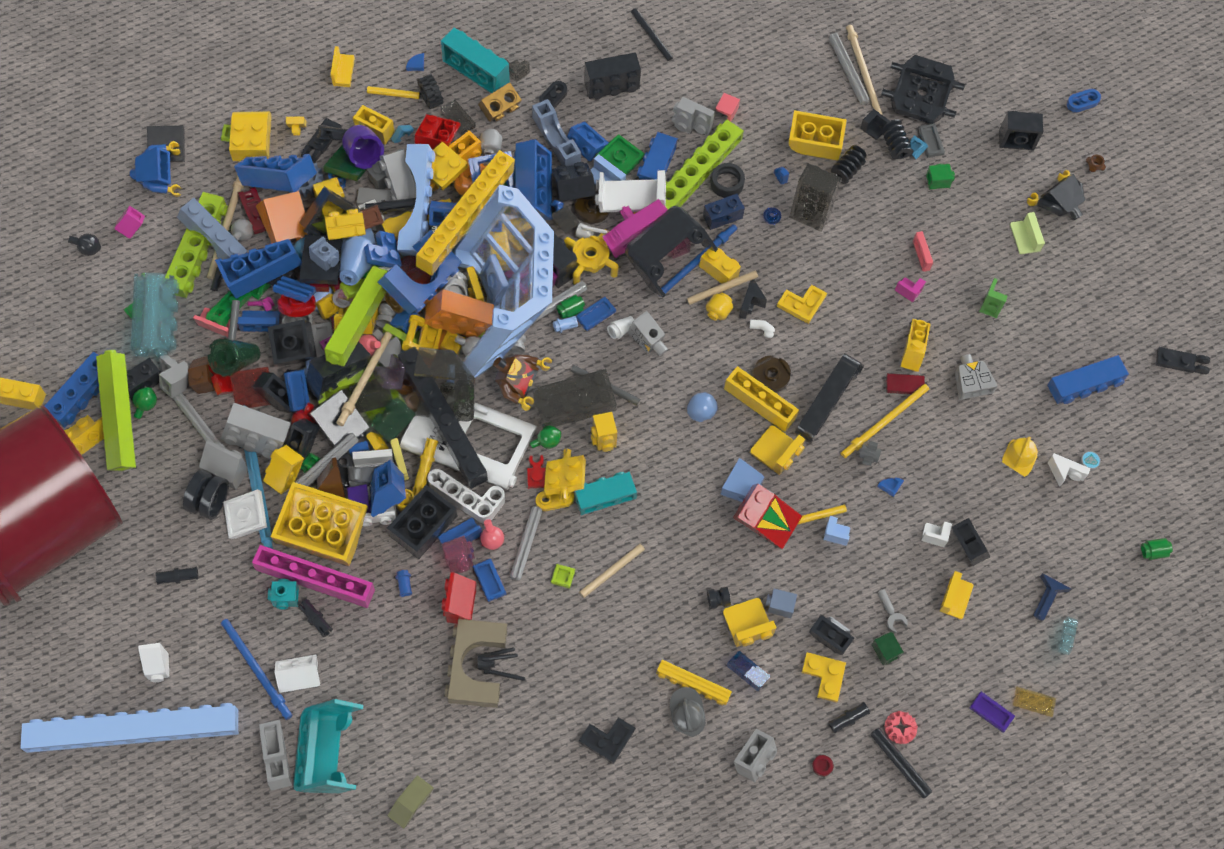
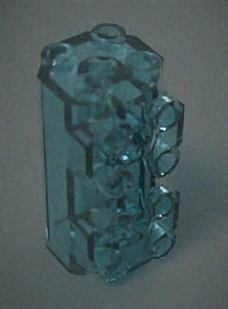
[131,273,179,357]

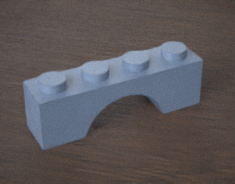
[532,99,581,166]
[177,198,247,260]

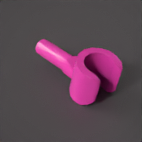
[248,297,275,311]

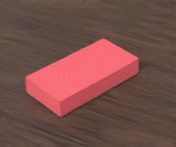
[913,231,933,272]

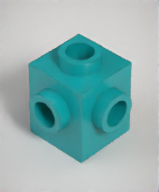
[268,579,299,610]

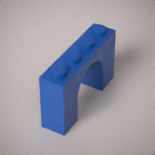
[378,230,462,315]

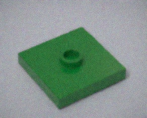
[595,134,645,175]

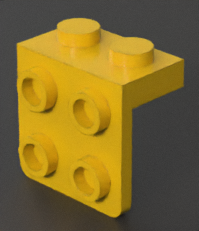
[750,425,805,475]
[723,598,777,647]

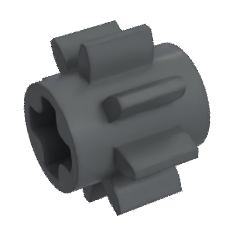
[859,440,882,466]

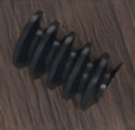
[881,119,914,159]
[831,145,867,184]

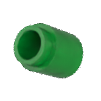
[556,294,585,319]
[1141,538,1173,560]

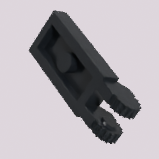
[301,118,342,163]
[1156,347,1211,375]

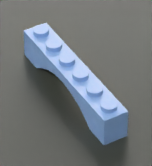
[397,144,435,256]

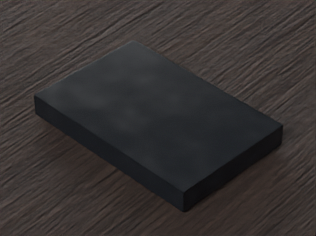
[299,235,343,285]

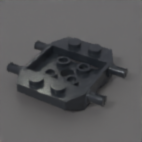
[881,55,966,124]

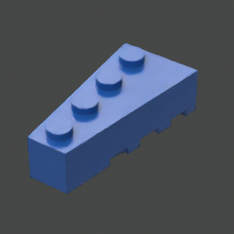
[234,154,317,193]

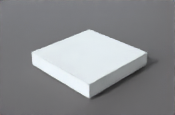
[223,490,267,539]

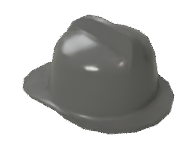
[342,464,382,486]
[670,687,706,737]

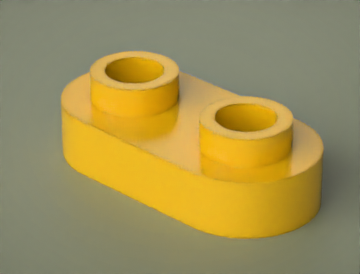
[536,491,574,511]

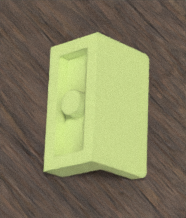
[1010,212,1045,254]

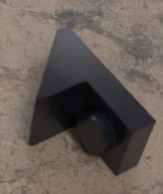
[739,279,767,319]

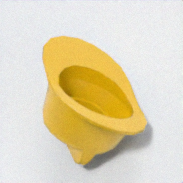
[1002,437,1038,477]

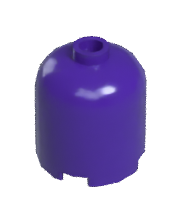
[342,125,384,169]

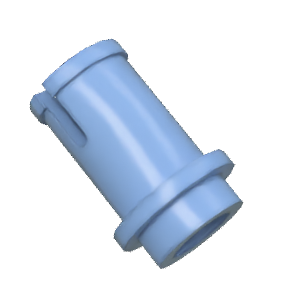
[553,316,578,333]

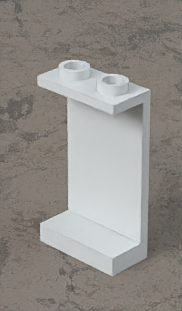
[595,170,666,212]
[352,449,396,526]

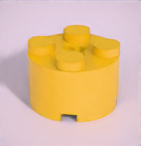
[312,177,345,218]

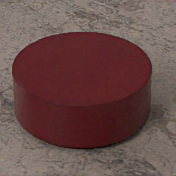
[812,755,834,777]

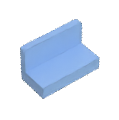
[591,154,626,185]

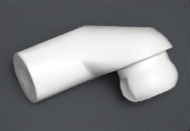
[750,319,775,338]

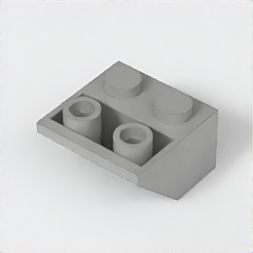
[199,440,248,490]

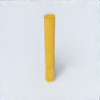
[367,86,420,99]
[798,505,847,525]

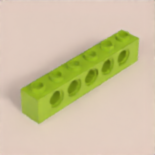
[162,192,228,298]

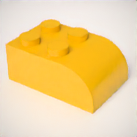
[789,110,847,161]
[229,111,271,161]

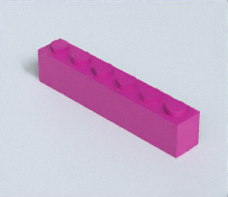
[252,545,375,608]

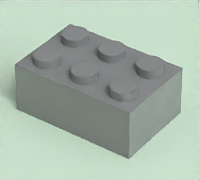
[220,403,290,458]

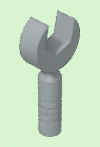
[878,589,908,634]

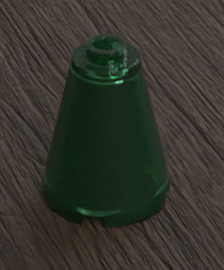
[208,338,261,377]

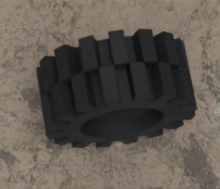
[417,74,444,109]

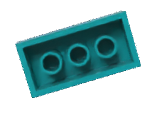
[441,27,510,94]

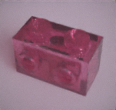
[441,536,475,573]

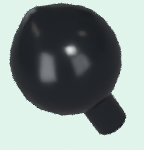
[68,233,101,256]

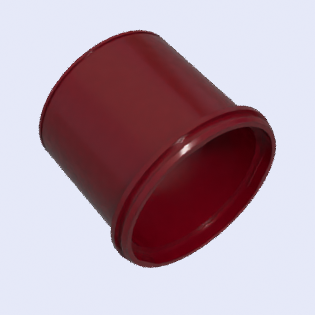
[0,405,123,606]

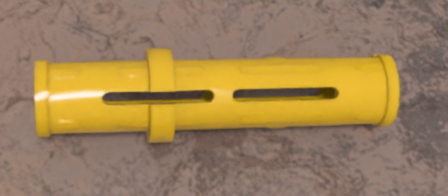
[412,438,438,496]

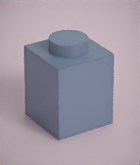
[765,589,797,618]

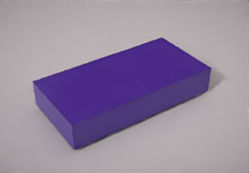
[969,691,1015,733]

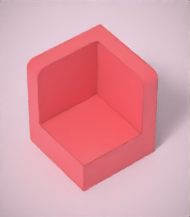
[716,93,740,122]

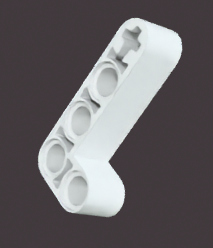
[428,469,505,524]

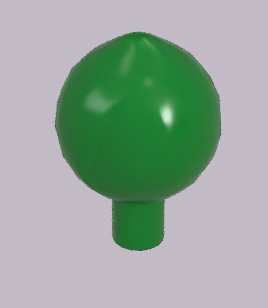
[133,387,157,419]
[530,425,561,449]

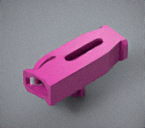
[602,199,668,258]

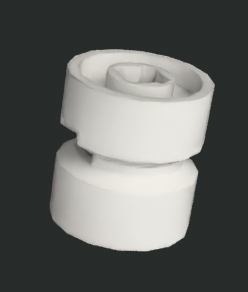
[443,272,467,296]

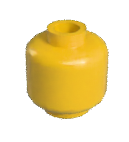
[706,293,733,321]

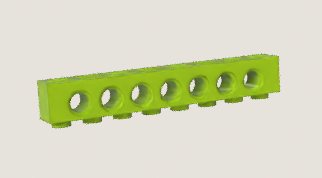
[665,120,744,209]

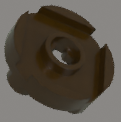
[575,191,610,225]
[753,356,791,392]

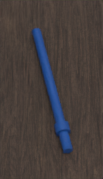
[660,224,737,297]
[221,619,293,720]

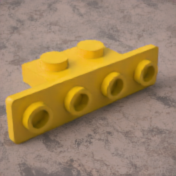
[64,415,104,455]

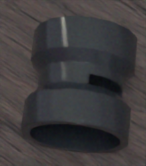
[707,586,731,609]

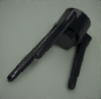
[478,647,525,681]

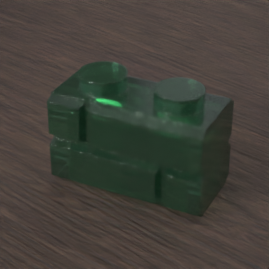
[370,398,416,443]

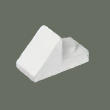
[1048,453,1090,486]

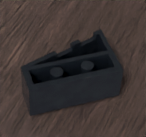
[306,341,371,401]

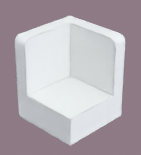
[921,522,952,547]

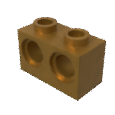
[478,82,522,122]

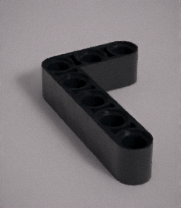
[795,353,864,442]

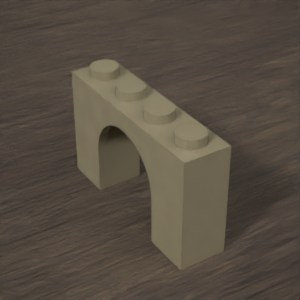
[445,619,508,708]

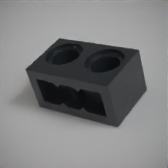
[951,518,990,566]

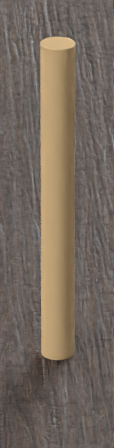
[687,270,758,305]
[579,544,645,598]

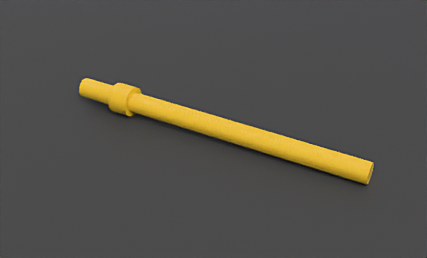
[841,384,929,458]

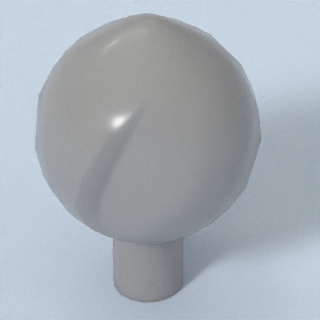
[231,219,253,241]
[454,335,480,356]

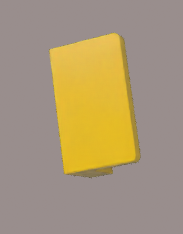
[331,46,355,87]
[940,571,973,619]

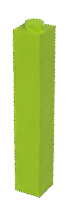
[325,266,388,366]
[96,350,136,471]

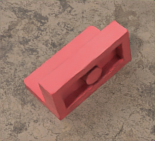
[193,307,238,337]

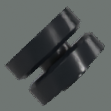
[183,470,229,520]

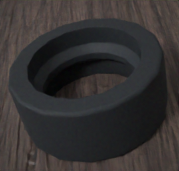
[710,163,745,198]

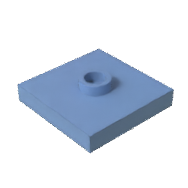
[479,254,509,306]

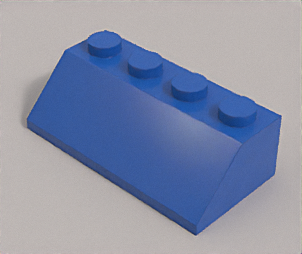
[514,139,552,220]

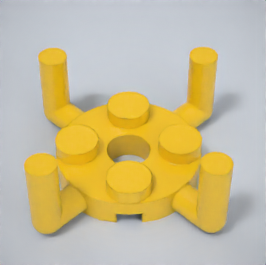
[564,229,618,285]

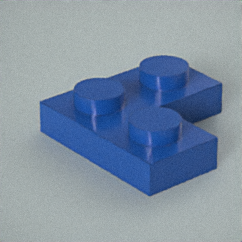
[364,231,402,268]

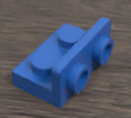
[567,121,609,162]

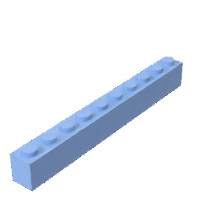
[21,703,238,753]

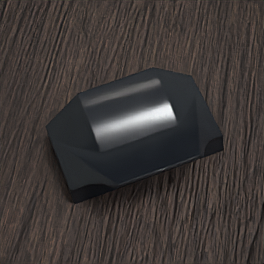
[809,614,854,655]

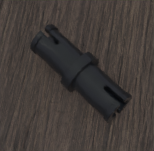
[156,566,199,585]
[298,599,333,637]
[828,702,870,733]

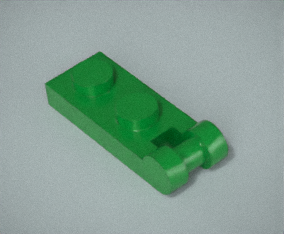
[206,291,252,327]

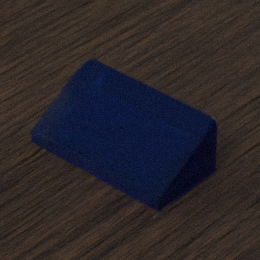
[727,651,771,691]

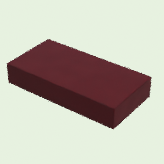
[886,373,925,395]

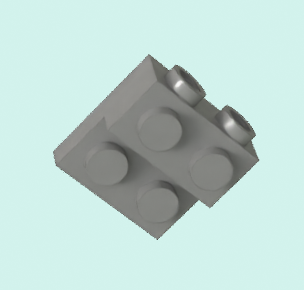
[672,97,715,136]

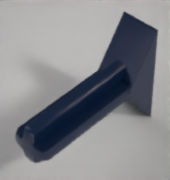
[1033,573,1072,621]

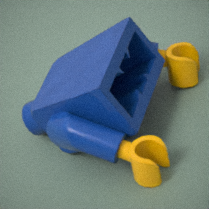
[130,141,182,197]

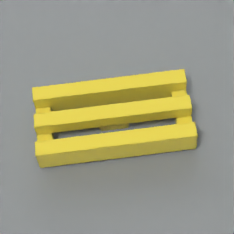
[390,438,409,480]

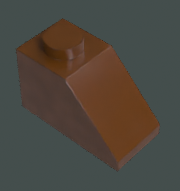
[188,355,215,394]
[314,457,345,498]

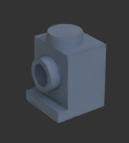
[309,237,340,271]

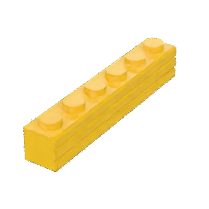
[656,660,732,706]

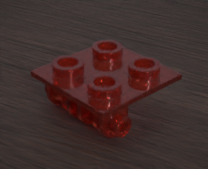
[230,367,271,408]

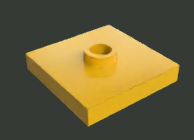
[467,266,484,301]

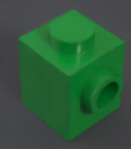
[926,164,955,190]

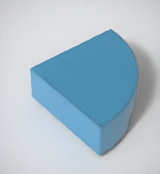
[391,125,414,143]
[910,135,928,159]

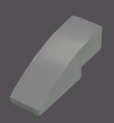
[259,720,292,791]

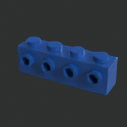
[45,352,100,428]

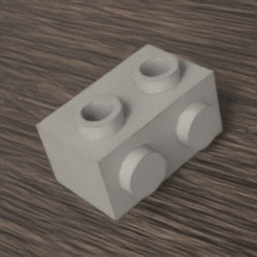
[734,729,777,782]

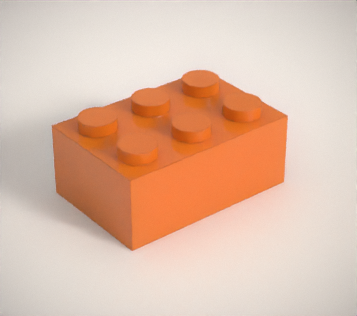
[425,289,494,337]

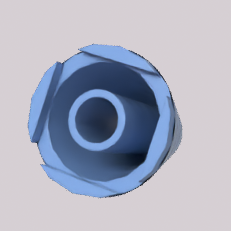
[340,236,373,285]

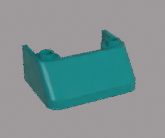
[293,699,364,794]

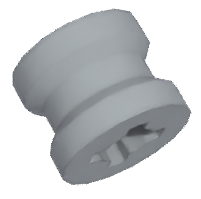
[508,335,526,354]

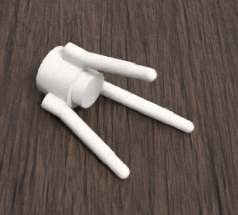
[576,223,609,238]

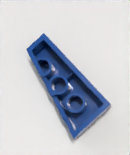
[215,239,302,299]

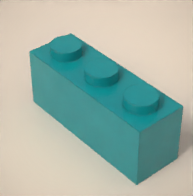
[574,472,637,515]

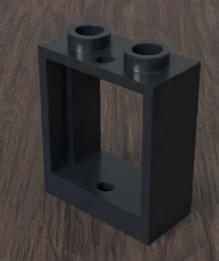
[299,186,359,236]

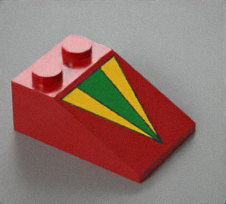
[733,484,802,549]

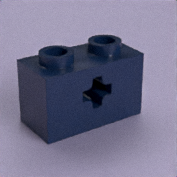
[703,194,745,230]

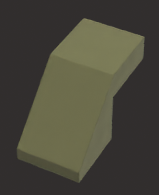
[388,775,434,829]

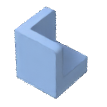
[823,516,850,546]

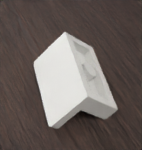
[275,655,320,693]

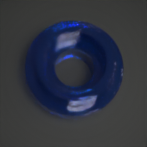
[763,207,781,224]

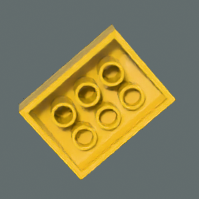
[271,482,368,566]

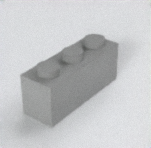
[379,149,416,201]

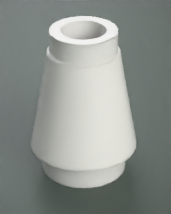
[607,316,634,339]

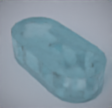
[1058,617,1078,655]

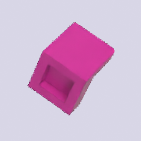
[114,205,145,239]
[895,278,926,302]

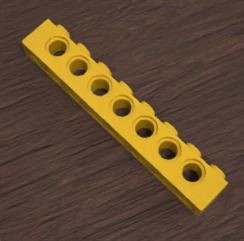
[416,150,515,276]

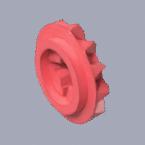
[884,711,918,744]

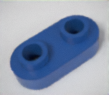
[1067,89,1101,112]

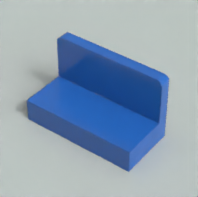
[238,311,280,332]
[438,517,482,554]

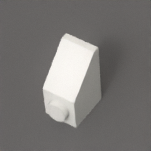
[138,643,169,682]

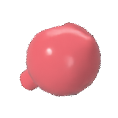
[359,334,381,357]
[480,519,504,550]

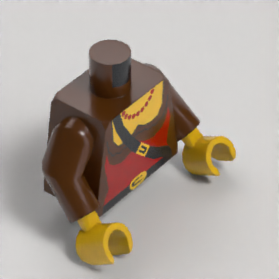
[493,355,552,411]

